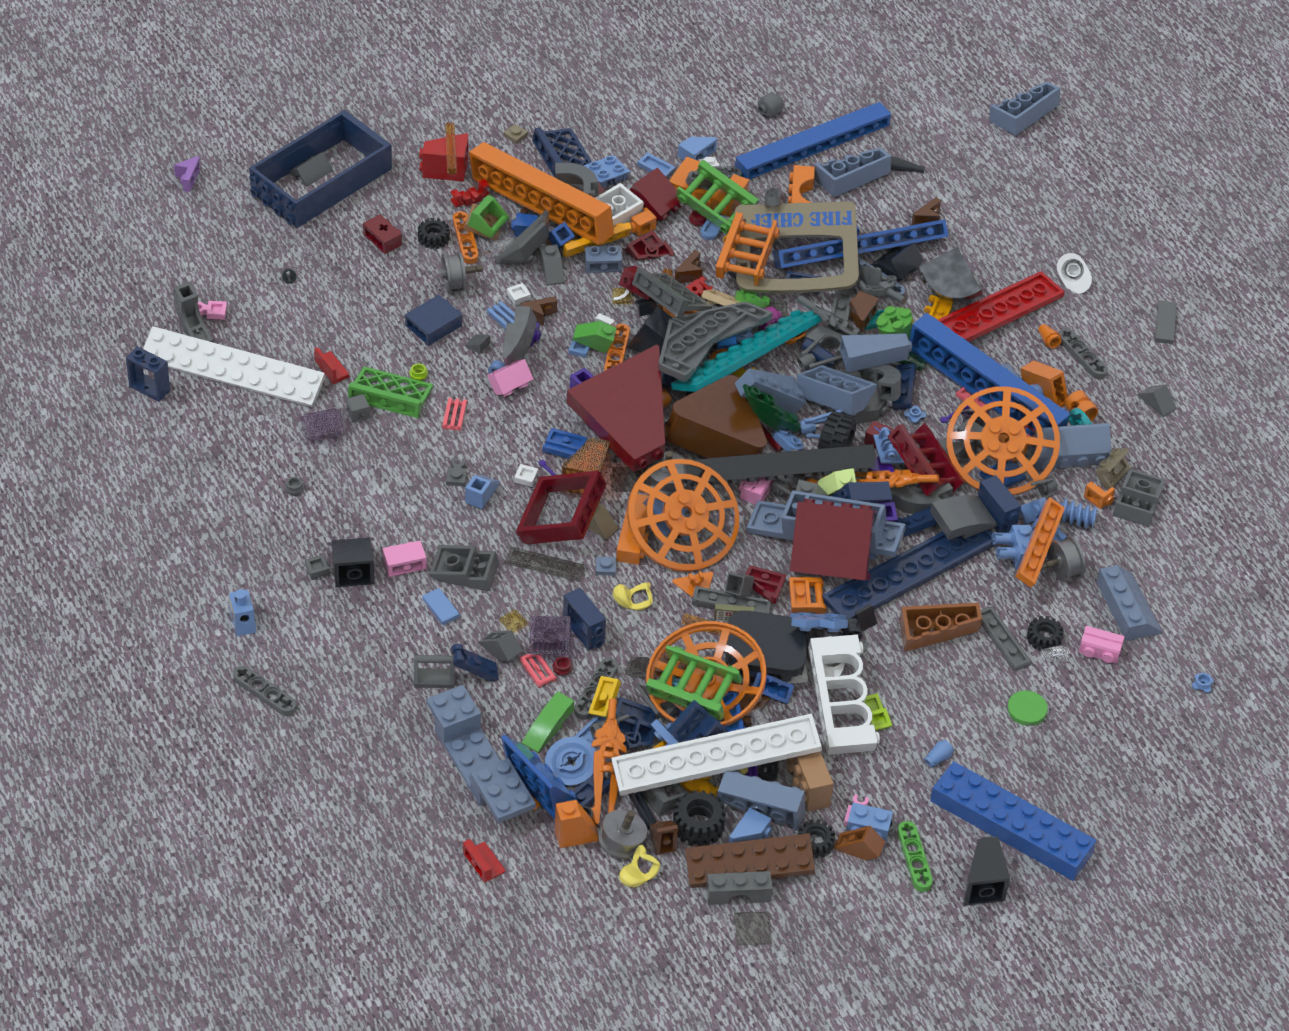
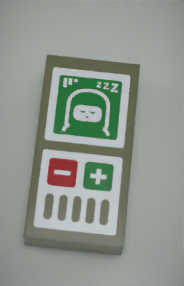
[714,604,755,621]

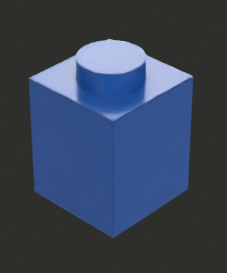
[511,213,538,237]
[548,222,575,249]

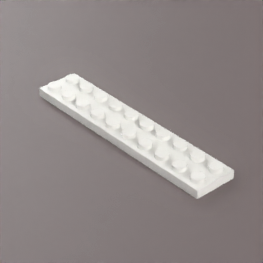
[143,326,325,408]
[611,714,822,796]

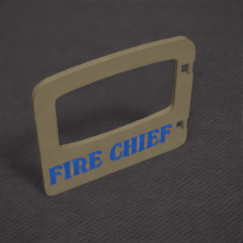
[735,201,859,293]

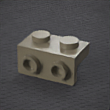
[1095,448,1131,490]

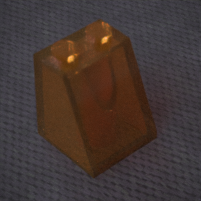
[562,438,610,495]

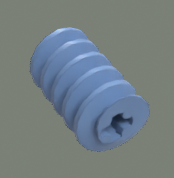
[1059,498,1097,529]

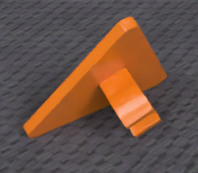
[672,571,713,597]

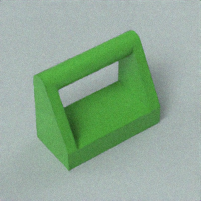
[468,195,509,238]

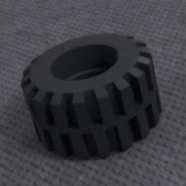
[818,411,856,449]
[673,790,726,847]

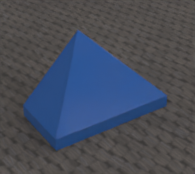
[752,672,794,704]

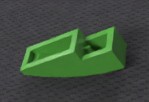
[522,691,574,753]

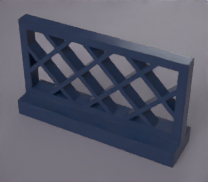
[532,127,592,178]

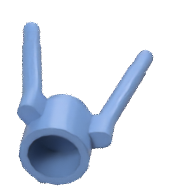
[799,409,842,439]

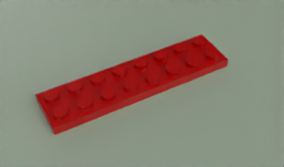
[938,271,1065,342]

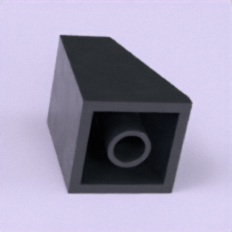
[627,306,672,355]
[331,537,375,588]
[963,837,1010,906]

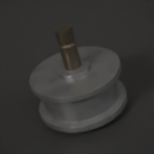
[440,251,483,293]
[647,451,688,496]
[1040,536,1086,582]
[598,810,647,859]

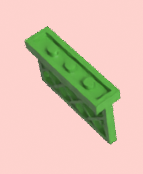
[348,366,433,418]

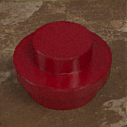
[689,210,707,226]
[553,657,573,676]

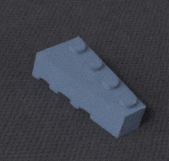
[990,81,1060,136]
[814,148,891,197]
[735,368,806,414]
[718,771,806,831]

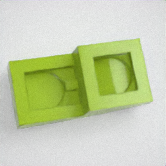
[865,693,892,731]

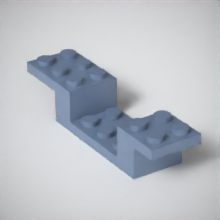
[747,490,906,557]
[426,685,536,823]

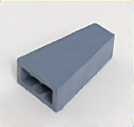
[840,334,912,372]

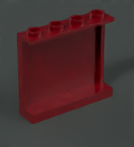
[790,498,877,580]

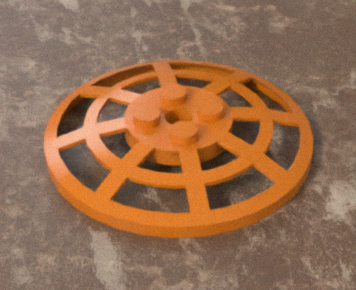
[946,387,1060,496]
[627,459,739,572]
[646,621,767,727]

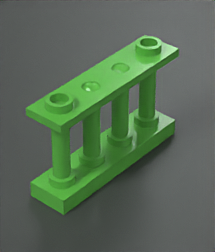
[676,160,759,234]
[646,645,742,721]

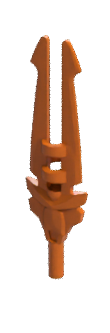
[819,469,939,488]
[591,698,627,825]

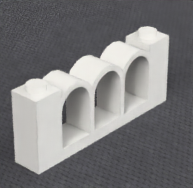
[808,635,880,755]

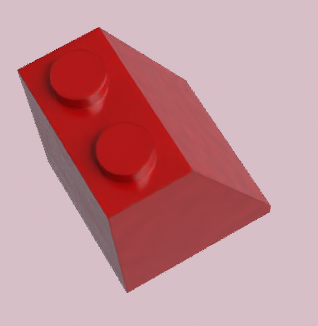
[419,133,469,182]

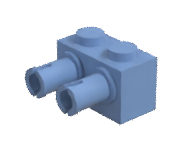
[992,525,1033,569]

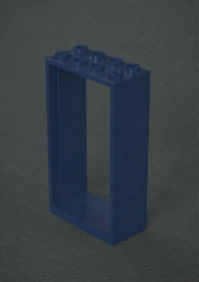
[249,110,392,228]

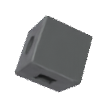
[346,394,370,423]
[725,572,754,596]

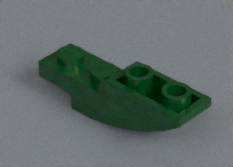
[743,384,801,433]

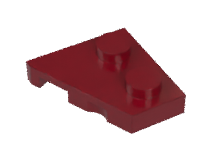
[746,565,787,604]

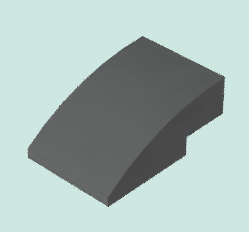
[502,306,537,365]
[1113,469,1166,526]
[930,495,997,540]
[429,545,499,591]

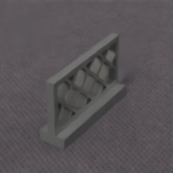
[632,267,712,317]

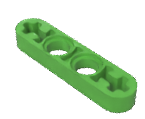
[897,821,933,892]

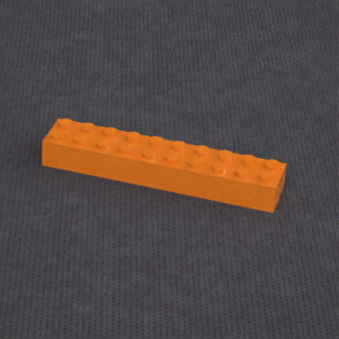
[469,142,614,245]

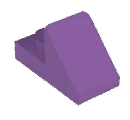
[174,157,200,192]

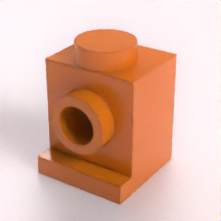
[630,207,657,237]

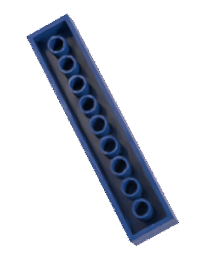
[909,313,1070,436]

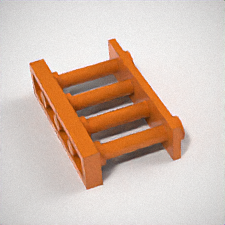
[716,212,780,286]

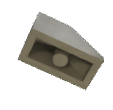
[588,503,619,540]

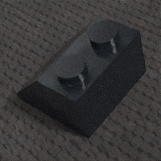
[870,243,924,281]

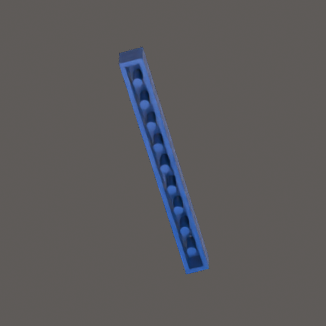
[735,102,891,180]
[773,219,949,269]

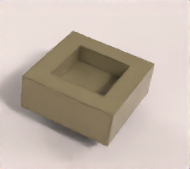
[504,124,528,144]

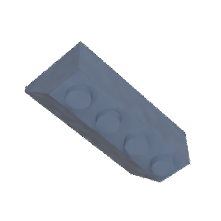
[797,365,877,416]
[1031,423,1111,470]
[1096,565,1162,641]

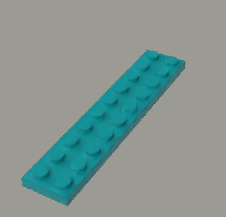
[671,310,823,392]

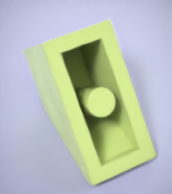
[818,468,857,496]

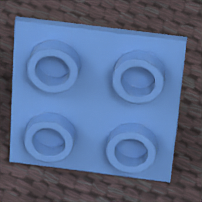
[584,155,630,187]
[873,427,905,464]

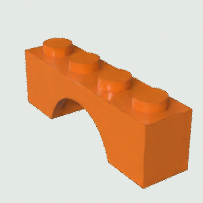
[788,165,815,203]

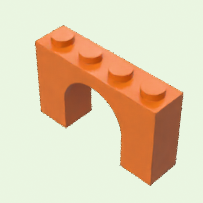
[669,157,749,217]

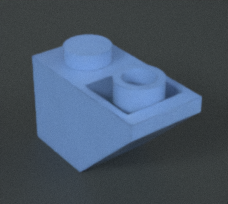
[465,475,500,509]

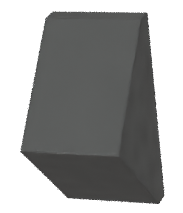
[1138,384,1176,417]

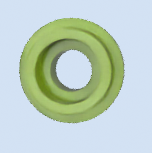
[409,363,428,380]

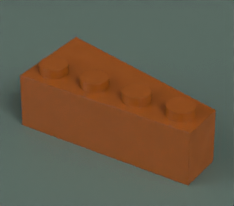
[899,602,982,652]

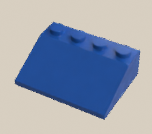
[501,734,577,819]

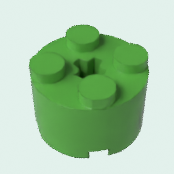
[876,306,914,340]

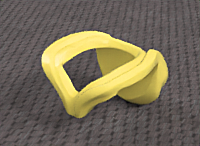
[613,582,653,611]
[619,845,660,887]

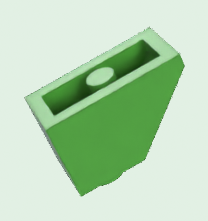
[572,321,617,353]

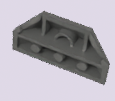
[494,210,549,264]

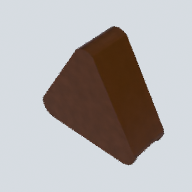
[664,375,767,458]

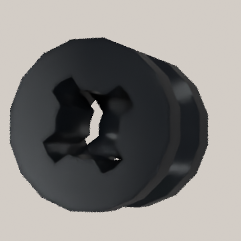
[841,618,863,640]

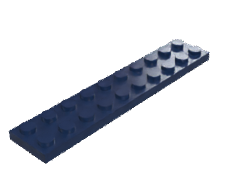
[822,530,997,619]

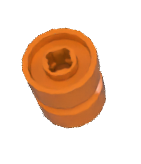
[1064,390,1099,421]

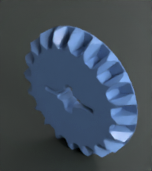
[545,737,596,787]

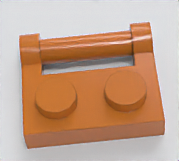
[789,577,826,614]

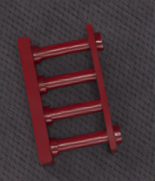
[887,423,965,496]

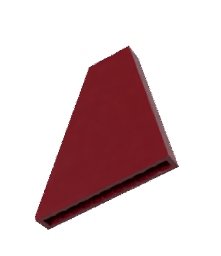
[566,345,665,472]

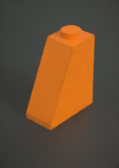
[1020,360,1068,408]
[555,800,598,848]

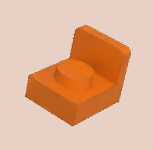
[1083,482,1115,509]

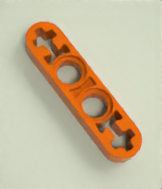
[453,211,478,264]
[604,324,630,371]

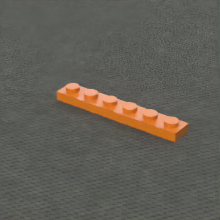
[1015,497,1065,587]

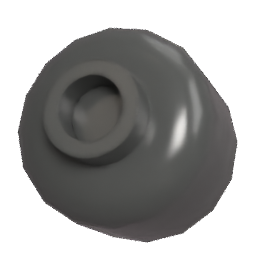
[758,93,783,118]

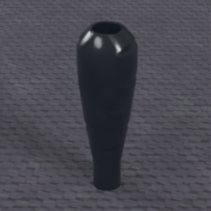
[891,156,925,173]

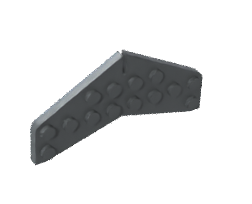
[659,302,772,382]

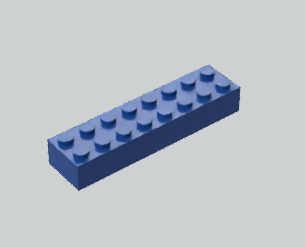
[930,761,1097,881]

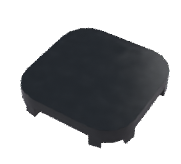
[725,611,807,681]

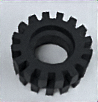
[418,218,450,249]
[1027,616,1064,652]
[798,819,835,858]

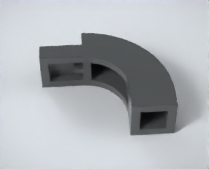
[555,163,599,198]
[173,281,213,342]
[858,364,901,401]
[890,483,953,514]

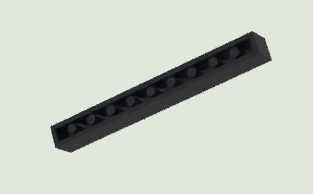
[683,444,875,487]

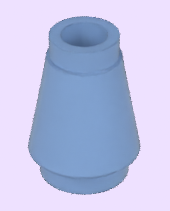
[924,740,954,768]

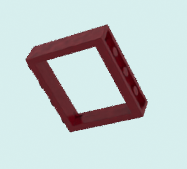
[516,470,607,544]

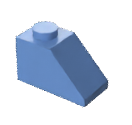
[678,137,717,161]
[729,808,772,843]

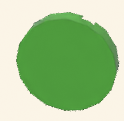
[734,290,771,308]
[1007,690,1048,725]

